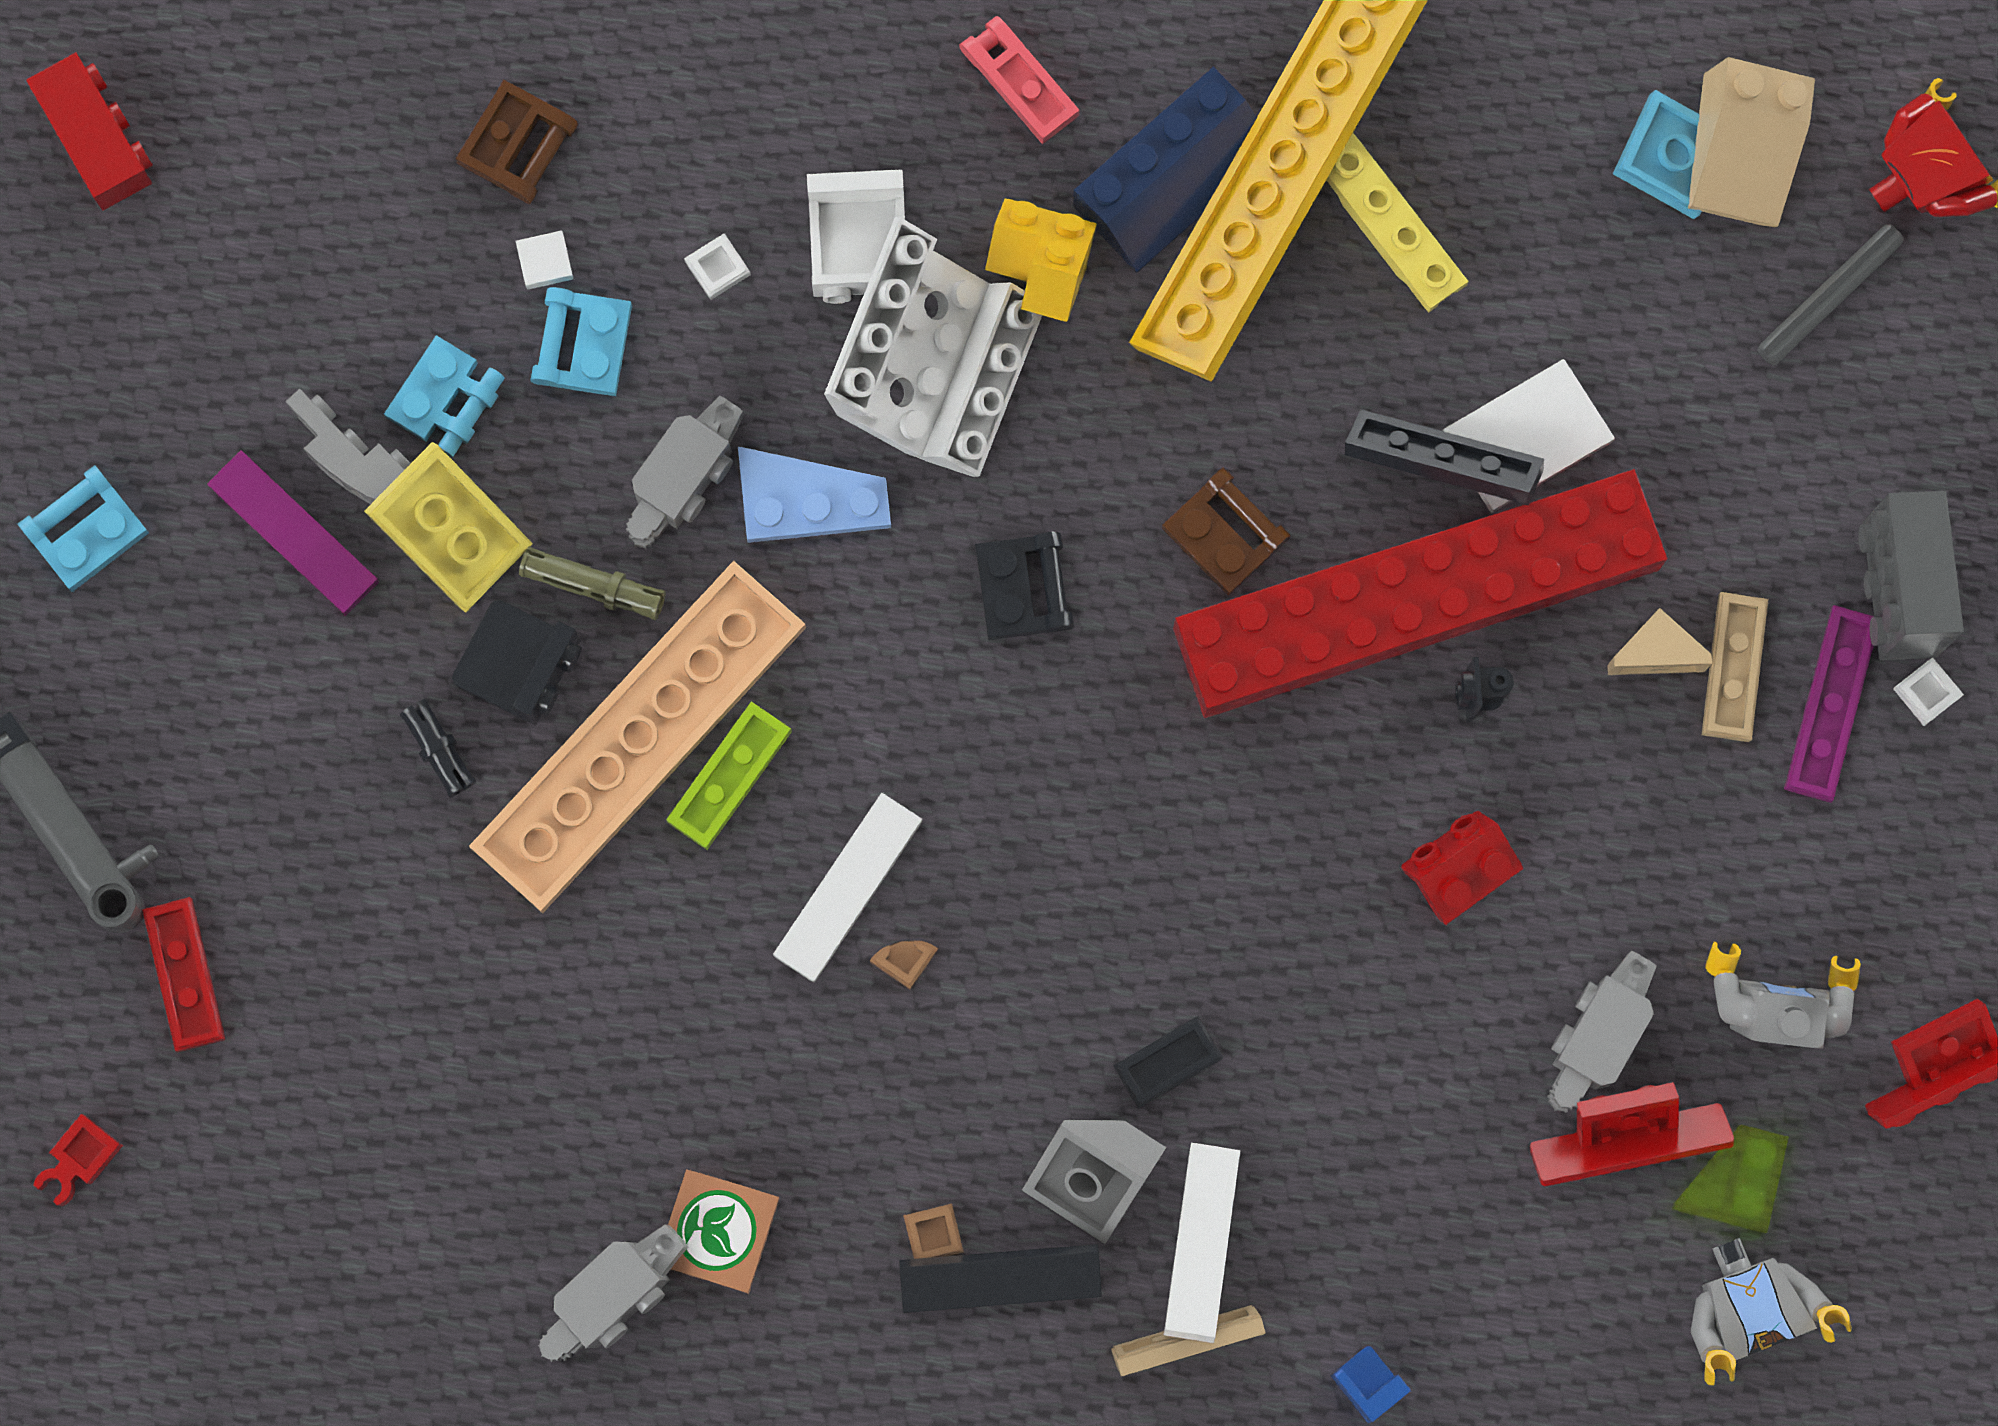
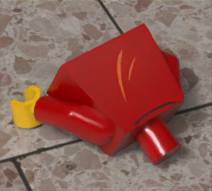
[1869,78,1998,217]

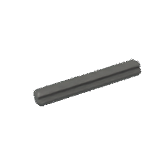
[1757,224,1904,366]

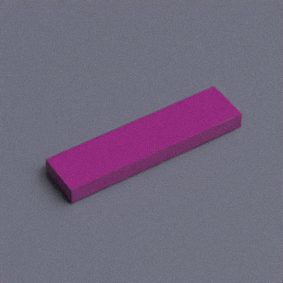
[207,450,379,616]
[1784,605,1874,803]

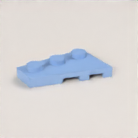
[738,447,891,543]

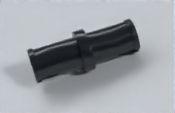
[399,699,476,798]

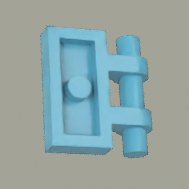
[384,335,505,457]

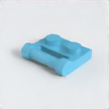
[530,287,632,396]
[18,465,149,592]

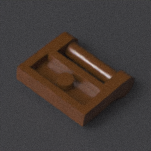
[456,80,579,204]
[1162,467,1291,596]

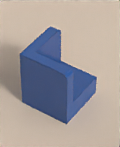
[1330,1346,1411,1423]

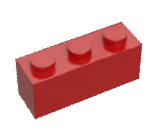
[26,52,153,211]

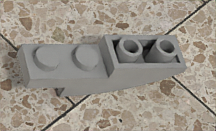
[285,389,411,504]

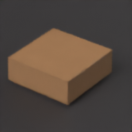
[904,1204,964,1259]

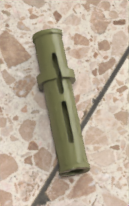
[519,546,666,621]

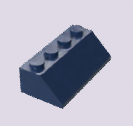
[1073,66,1257,273]

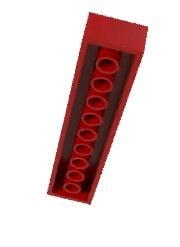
[1173,469,1668,719]

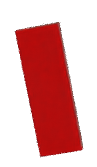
[142,897,226,1053]

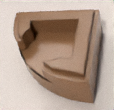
[870,941,938,990]

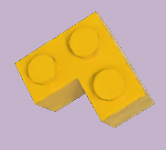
[985,198,1097,322]

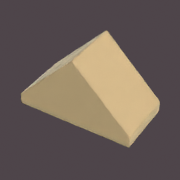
[1608,608,1712,675]

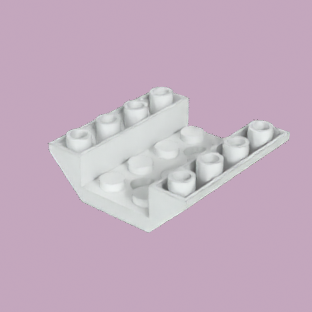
[824,217,1042,477]

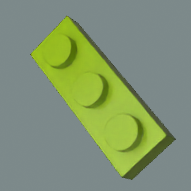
[666,701,792,850]

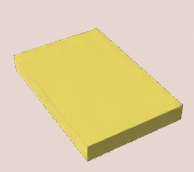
[364,442,533,613]

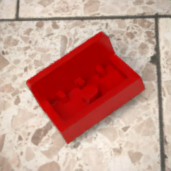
[1401,811,1524,925]

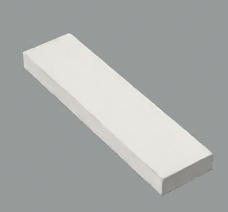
[773,793,922,983]
[1164,1143,1240,1343]

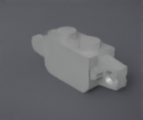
[626,395,744,549]
[1547,951,1657,1113]
[538,1225,688,1362]

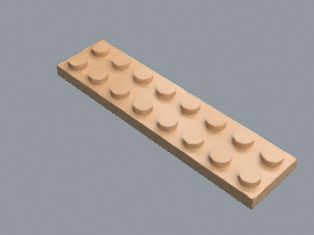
[469,561,806,913]

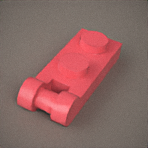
[959,16,1079,145]

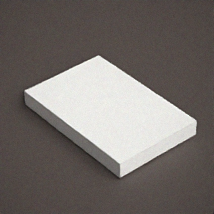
[1442,359,1615,514]

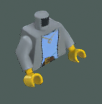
[1705,942,1861,1049]
[1691,1238,1852,1385]

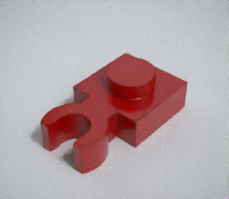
[33,1114,123,1207]

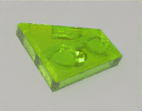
[1672,1124,1789,1234]

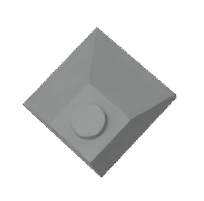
[1022,1120,1166,1244]

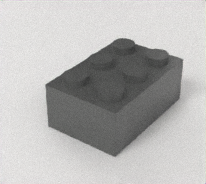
[1858,491,1964,661]

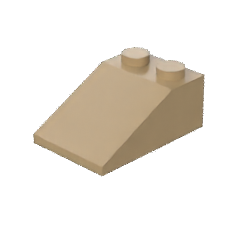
[1688,57,1815,227]

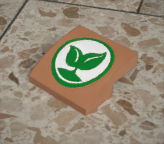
[668,1169,780,1294]

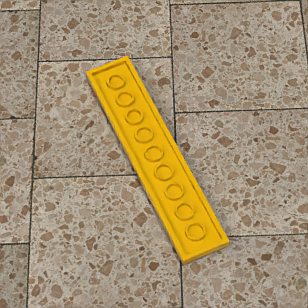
[1129,0,1428,382]

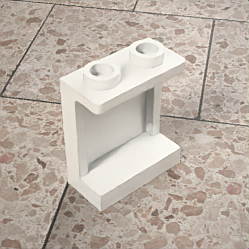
[807,170,905,304]

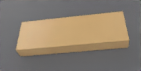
[1701,592,1768,742]
[1111,1305,1265,1376]

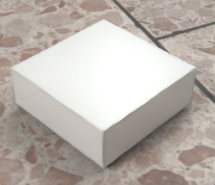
[516,230,573,290]
[684,234,751,300]
[1893,657,1964,726]

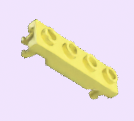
[1326,133,1468,313]

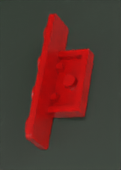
[1865,999,1998,1129]
[1530,1082,1734,1186]

